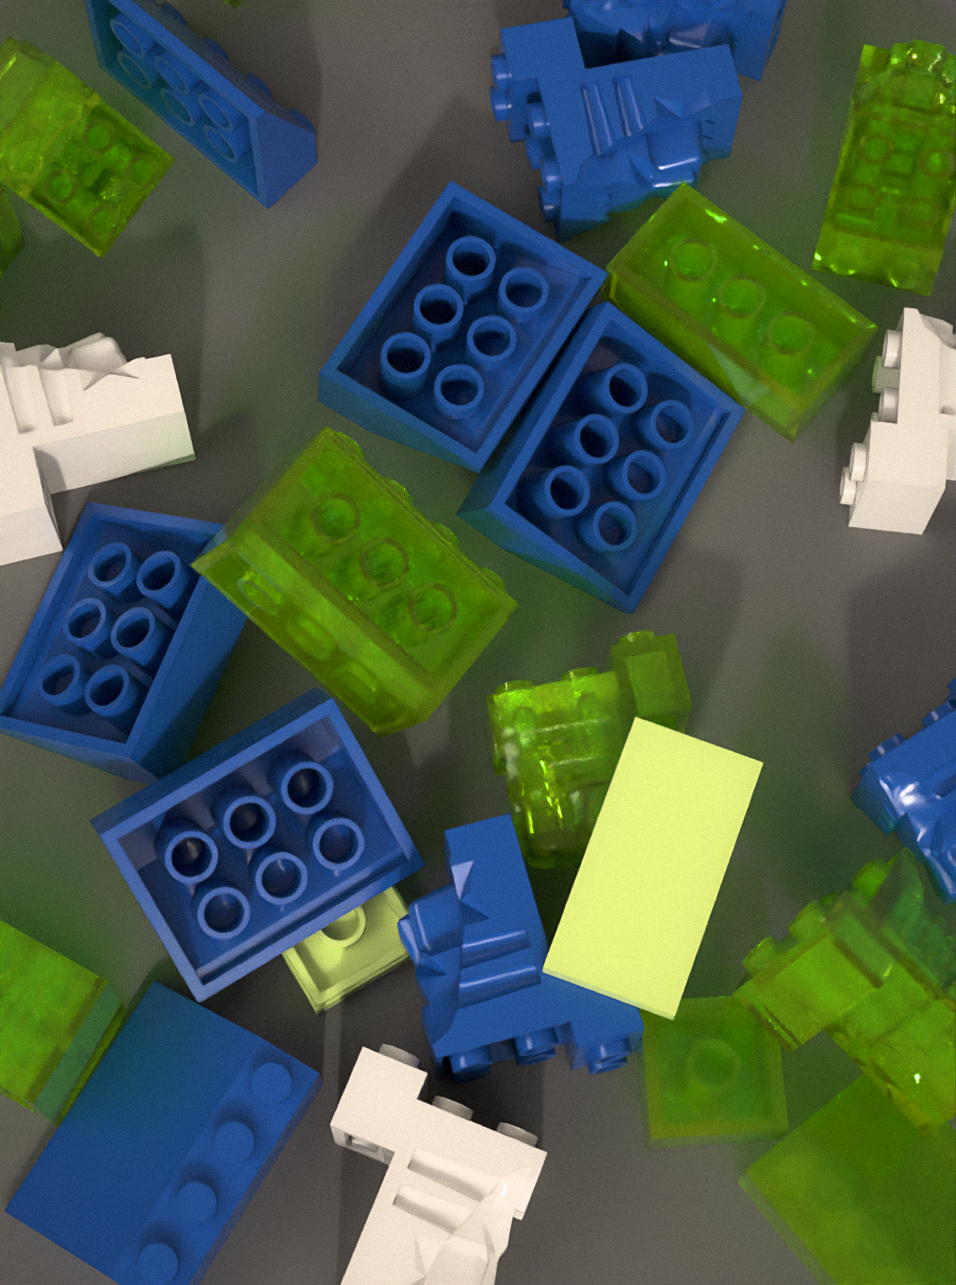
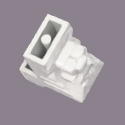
[839,308,956,534]
[0,332,196,566]
[330,1044,547,1285]

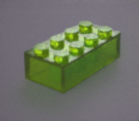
[602,181,879,444]

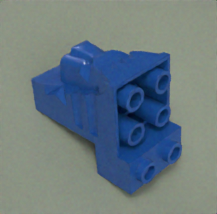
[562,0,788,82]
[489,16,743,243]
[850,677,956,906]
[397,813,645,1085]

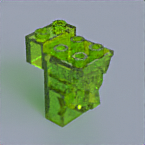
[0,35,176,258]
[811,39,956,296]
[483,630,693,874]
[732,847,956,1136]

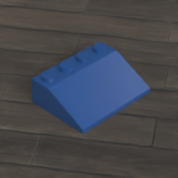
[83,0,317,209]
[318,180,609,474]
[456,301,746,614]
[0,502,271,785]
[89,687,426,1004]
[5,981,323,1285]

